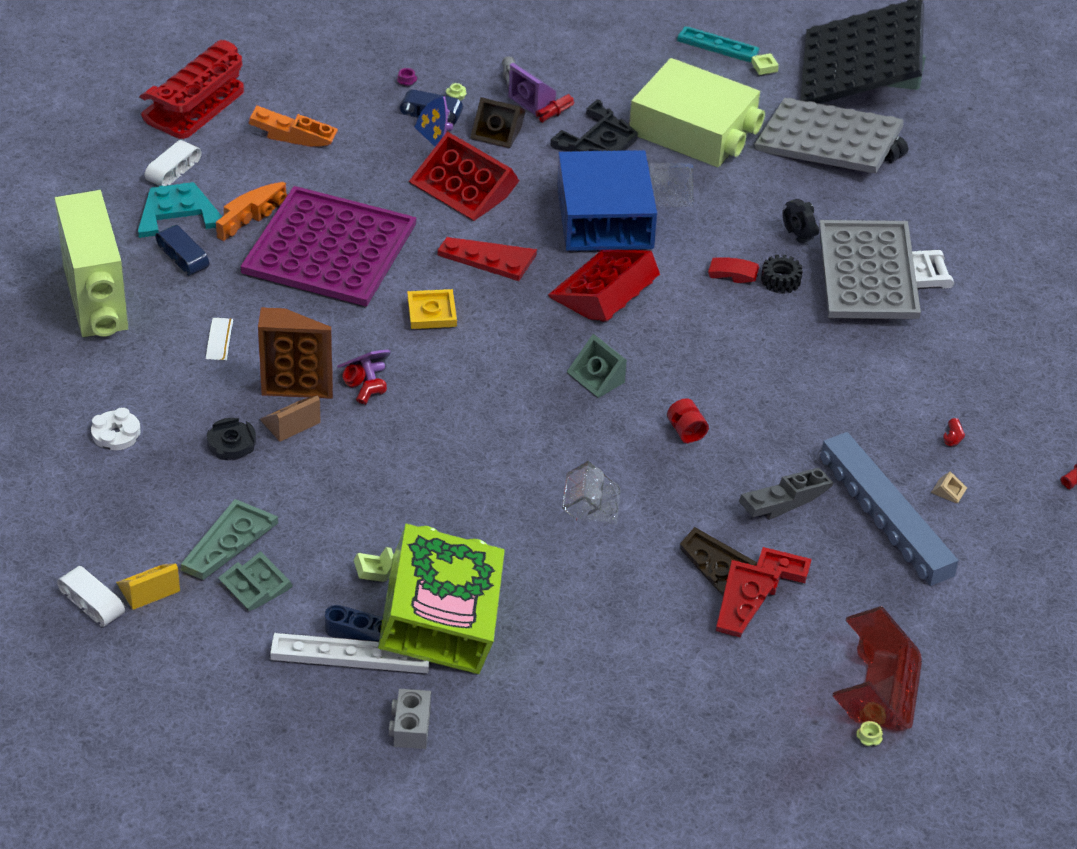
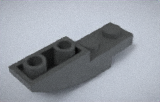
[739,468,833,519]

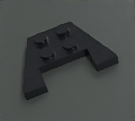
[550,99,638,152]

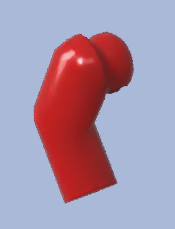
[356,378,387,405]

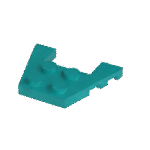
[138,182,222,238]

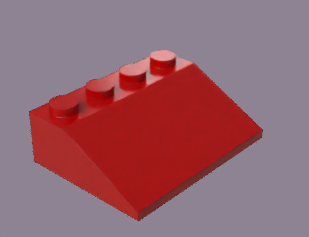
[409,131,519,221]
[548,250,660,322]

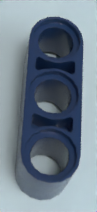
[399,89,464,125]
[155,225,209,276]
[325,605,383,642]

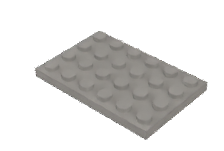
[755,98,903,174]
[819,220,921,319]

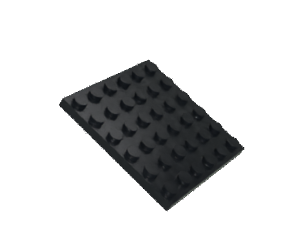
[800,0,924,104]

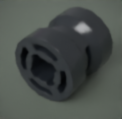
[884,136,908,164]

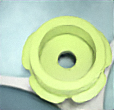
[446,83,466,101]
[856,721,883,746]

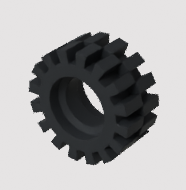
[761,255,803,294]

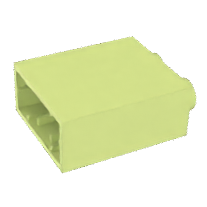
[629,58,765,168]
[55,190,128,337]

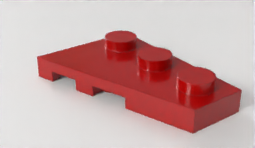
[715,560,782,637]

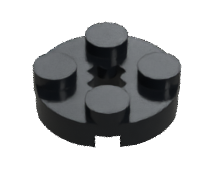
[782,199,819,243]
[207,418,256,460]

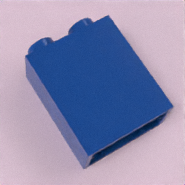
[557,150,657,251]

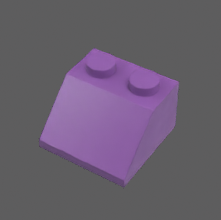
[508,63,556,115]

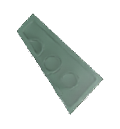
[181,499,278,580]

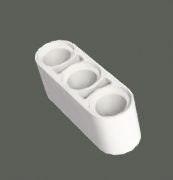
[145,140,201,186]
[57,566,125,627]

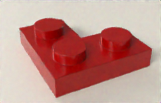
[757,547,812,595]

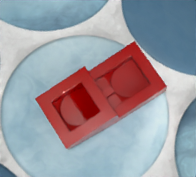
[708,257,759,283]

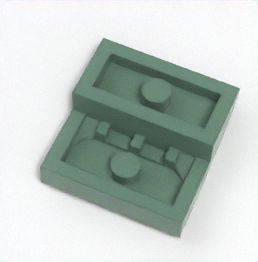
[218,551,293,611]

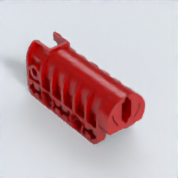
[139,40,244,139]

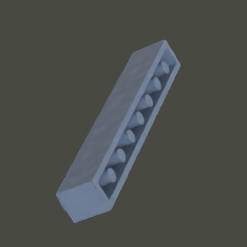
[820,432,959,586]

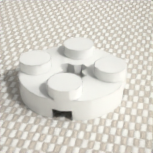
[91,408,141,450]

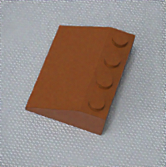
[258,307,333,399]

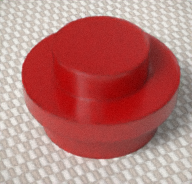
[343,364,365,388]

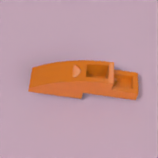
[248,105,338,147]
[216,182,287,241]

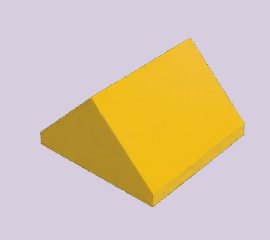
[116,563,180,610]

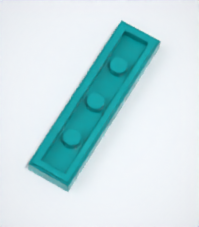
[677,26,760,63]

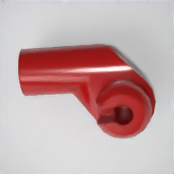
[943,418,965,446]

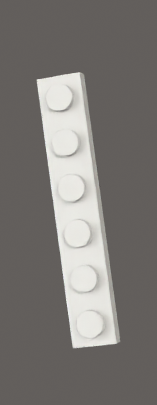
[270,633,430,673]

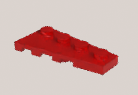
[437,237,537,281]

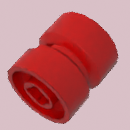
[667,398,709,444]

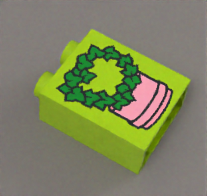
[378,524,505,674]

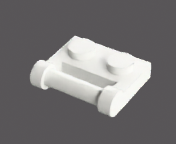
[912,250,954,288]

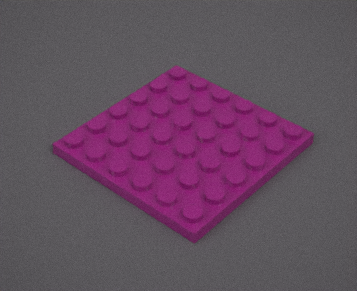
[240,186,416,307]

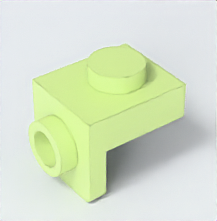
[354,547,394,582]

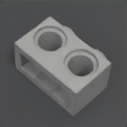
[389,689,431,749]

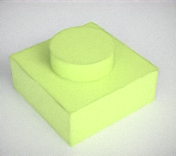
[751,53,779,75]

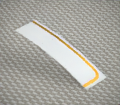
[206,318,233,360]

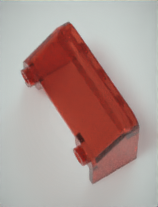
[833,606,922,731]

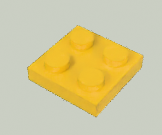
[407,289,457,329]

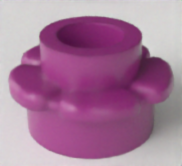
[397,68,417,86]

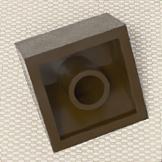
[470,97,526,148]

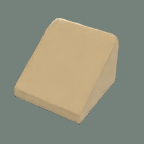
[931,472,967,503]

